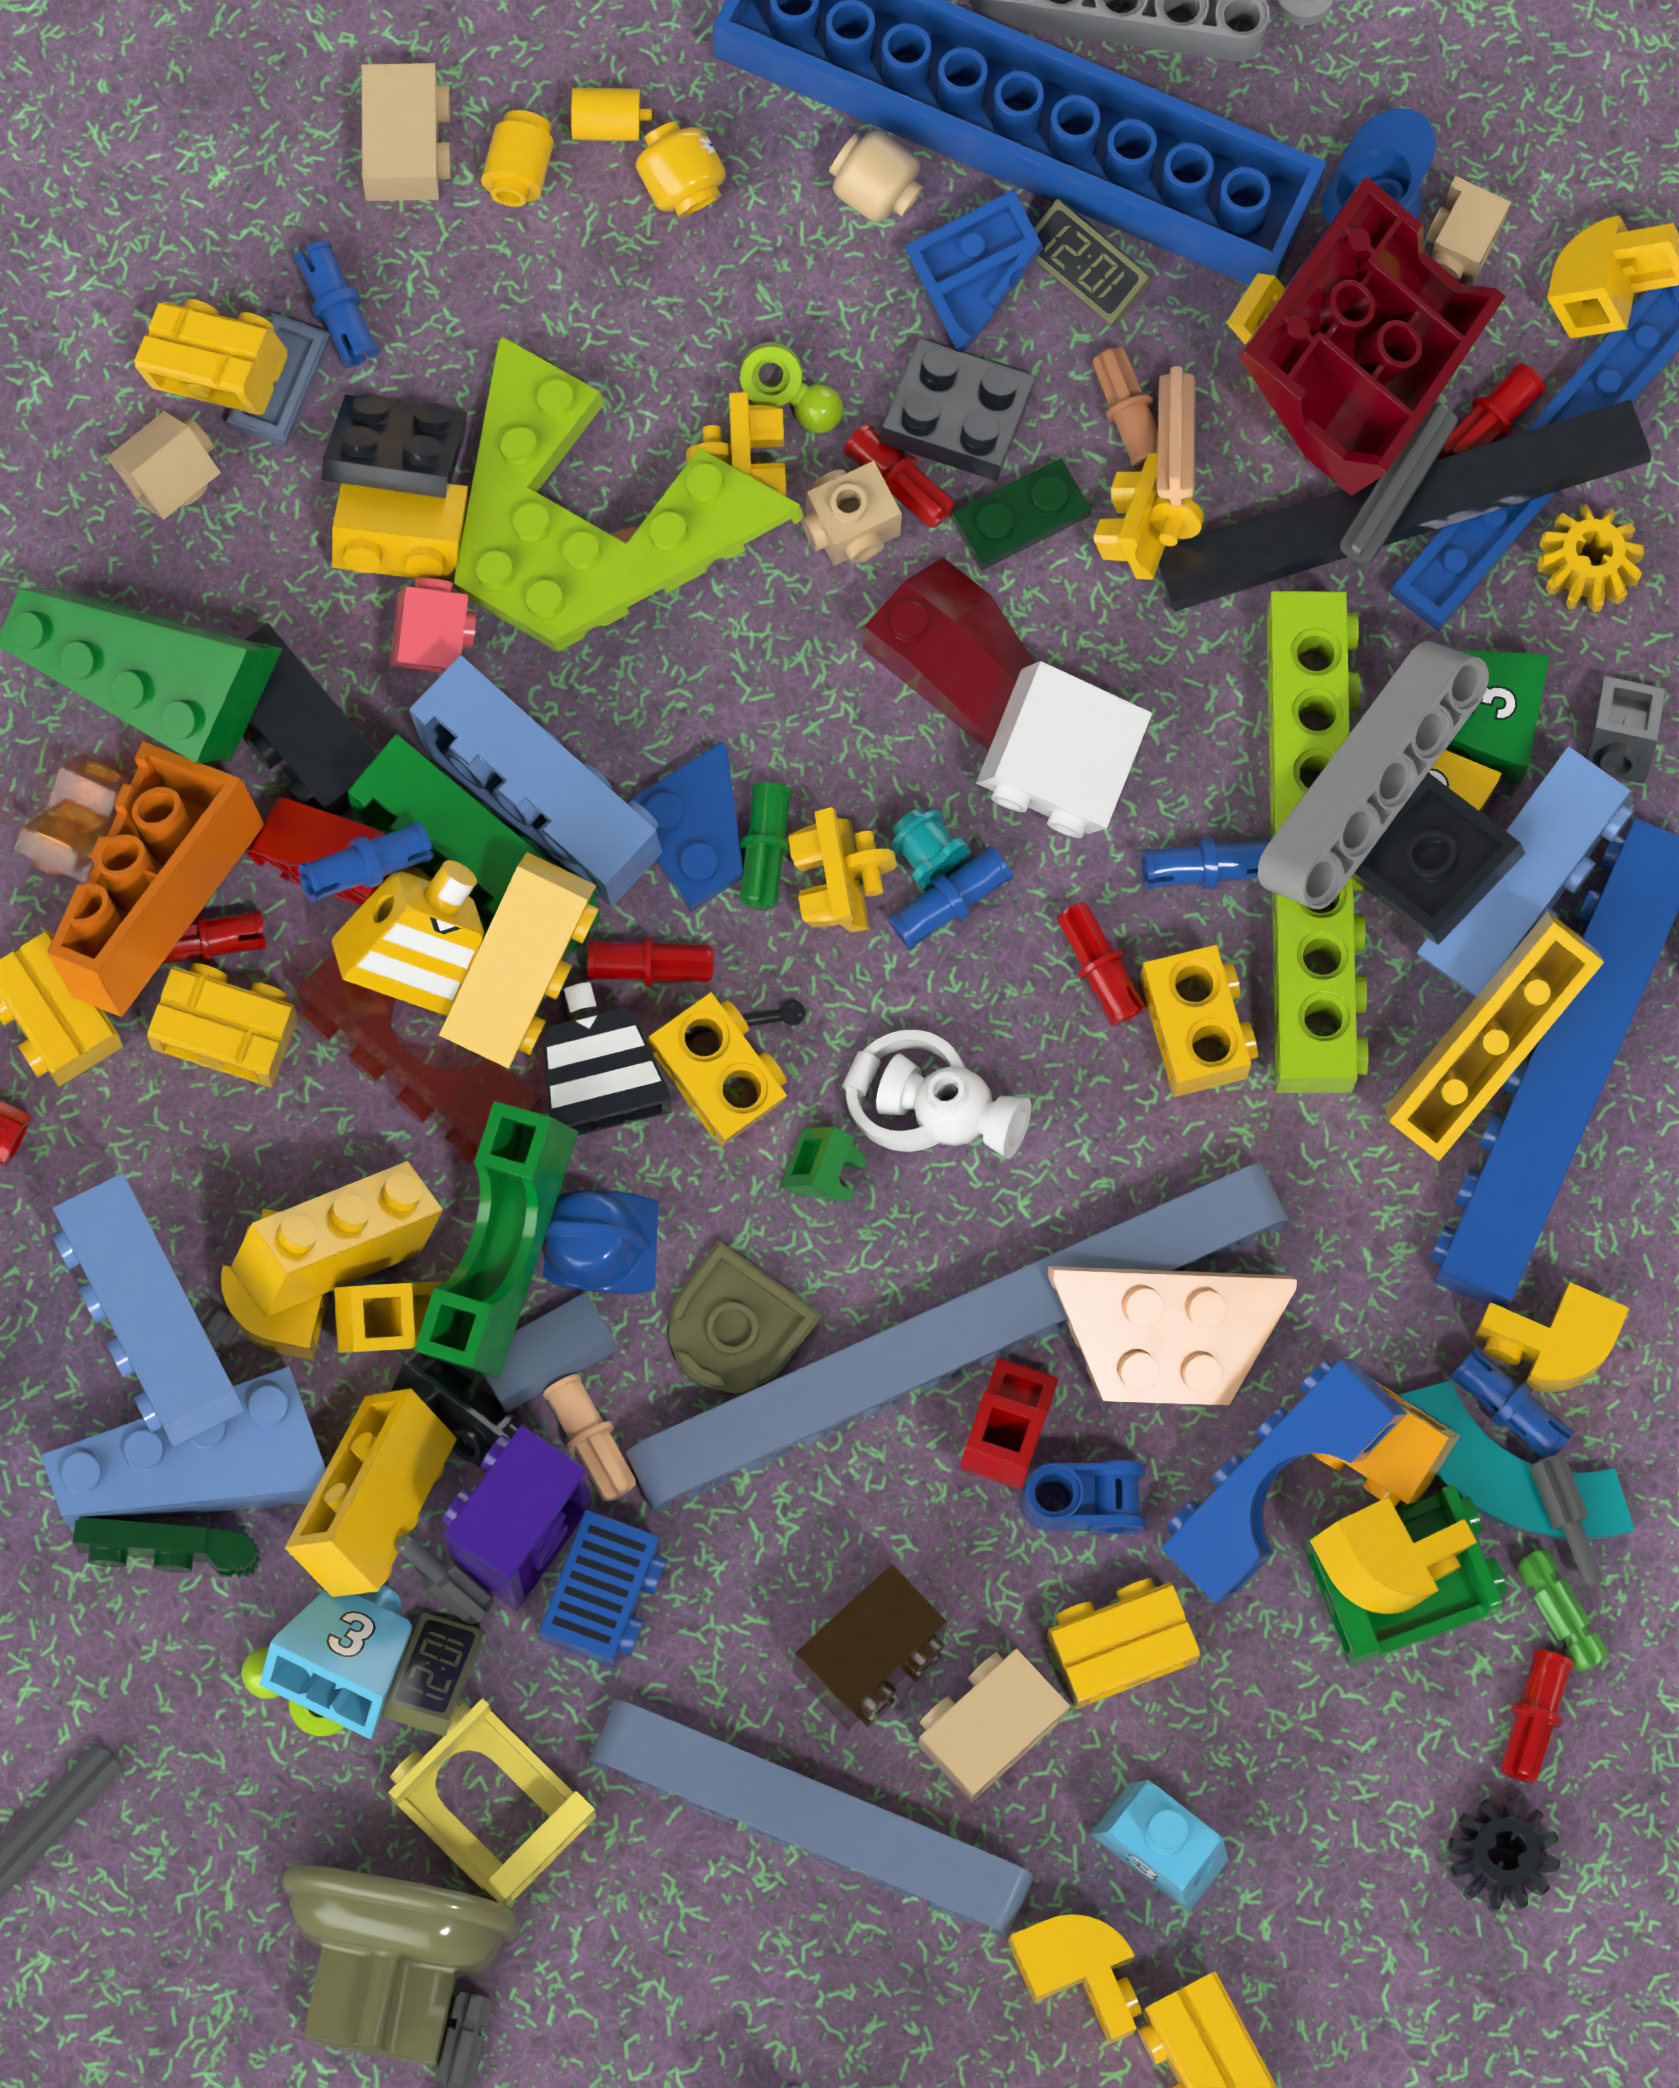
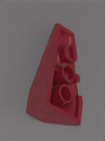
[863,557,1035,751]

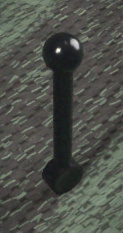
[685,1000,805,1041]

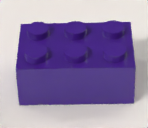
[442,1425,592,1611]

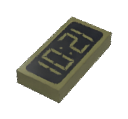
[1034,199,1154,325]
[383,1612,485,1736]

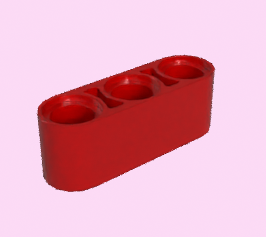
[245,797,404,907]

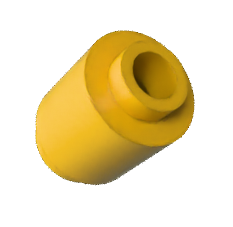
[481,110,554,207]

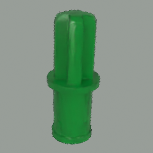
[740,782,793,911]

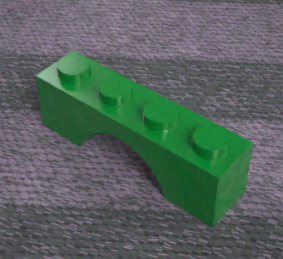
[414,1101,579,1379]

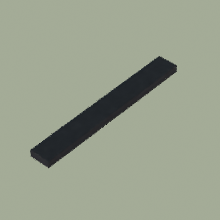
[1158,399,1651,612]

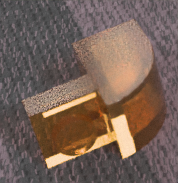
[14,753,134,883]

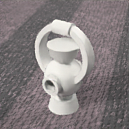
[842,1030,1031,1159]

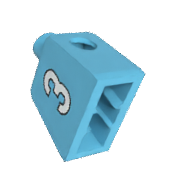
[259,1585,413,1740]
[1089,1780,1229,1913]

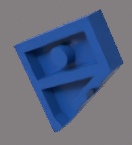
[904,189,1043,352]
[626,742,743,912]

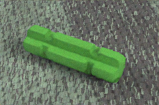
[1517,1548,1608,1672]

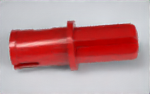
[1440,363,1546,458]
[843,423,955,528]
[1057,902,1148,1027]
[162,909,266,964]
[587,936,715,987]
[1500,1649,1575,1783]

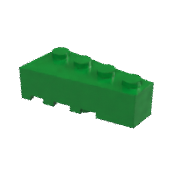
[0,588,282,763]
[348,734,601,962]

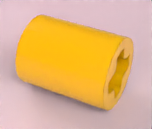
[571,88,652,141]

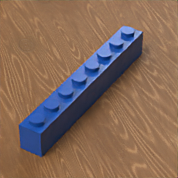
[1429,818,1679,1309]

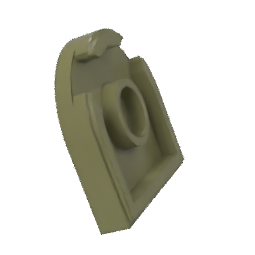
[668,1241,823,1395]

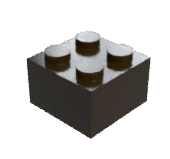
[794,1563,947,1730]

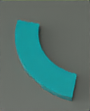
[1398,1380,1635,1540]

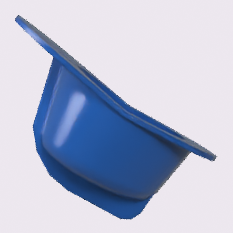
[1321,109,1437,224]
[542,1190,659,1294]

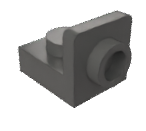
[1586,676,1666,783]

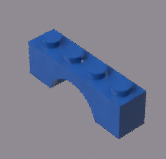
[1160,1359,1408,1604]

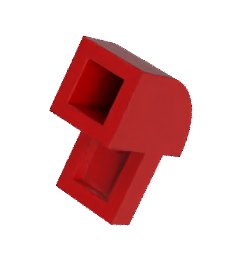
[960,1358,1059,1490]

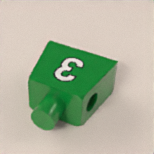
[1445,650,1550,785]

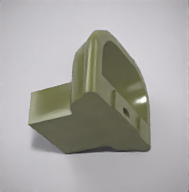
[281,1865,520,2067]

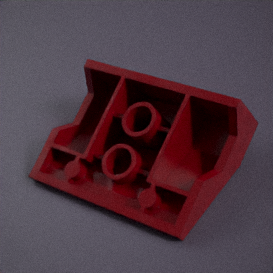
[1238,176,1506,496]

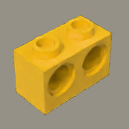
[1139,945,1258,1097]
[647,992,787,1148]

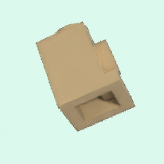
[1426,176,1511,285]

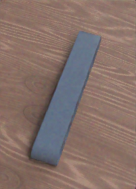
[588,1700,1034,1938]

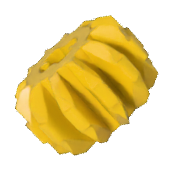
[1536,504,1644,614]

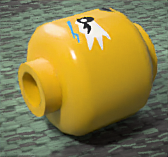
[635,121,726,218]

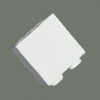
[976,661,1152,838]

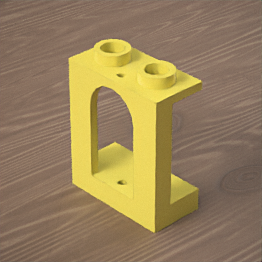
[388,1698,597,1907]

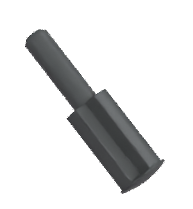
[1529,1454,1603,1587]
[395,1534,493,1624]

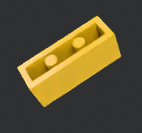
[439,852,599,1069]
[231,1161,443,1317]
[285,1389,457,1597]

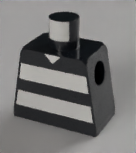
[543,982,672,1136]

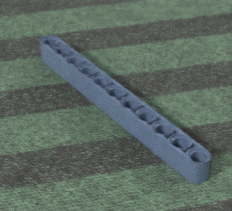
[626,1163,1291,1513]

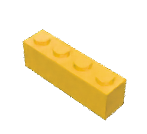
[1385,911,1604,1161]

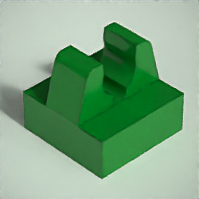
[780,1126,866,1201]

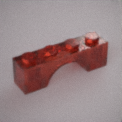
[297,951,541,1165]

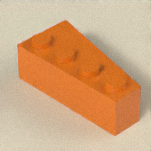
[47,741,265,1017]

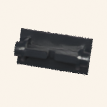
[391,1352,520,1473]

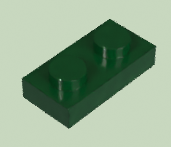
[952,458,1091,571]

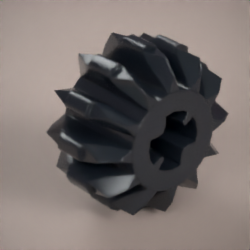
[1446,1798,1560,1912]

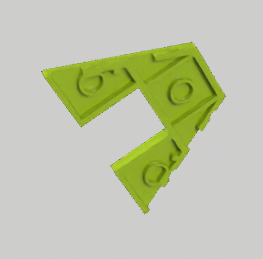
[454,337,804,652]

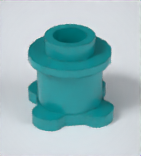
[890,808,973,891]

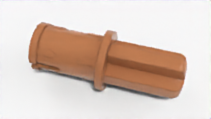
[1092,347,1158,470]

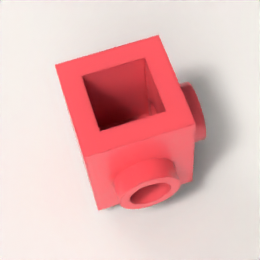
[389,578,476,673]

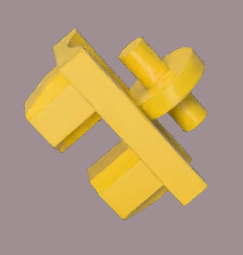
[685,392,786,496]
[1093,453,1205,580]
[788,807,897,932]

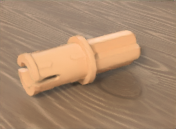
[543,1373,636,1501]

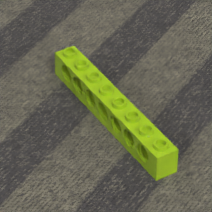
[1266,591,1368,1093]

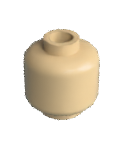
[829,130,924,222]

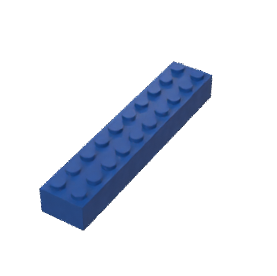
[713,0,1327,286]

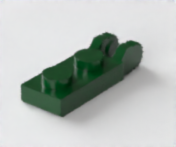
[73,1517,261,1578]

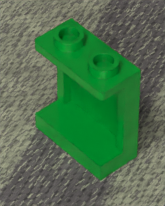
[1303,1484,1507,1668]

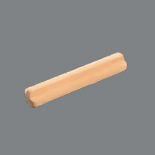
[1157,366,1196,506]

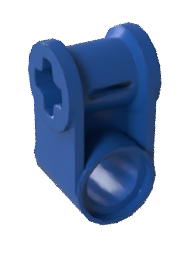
[1020,1460,1146,1534]

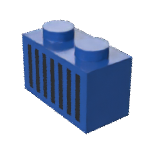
[539,1510,668,1668]

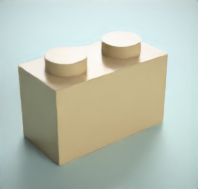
[361,63,451,201]
[918,1648,1070,1803]

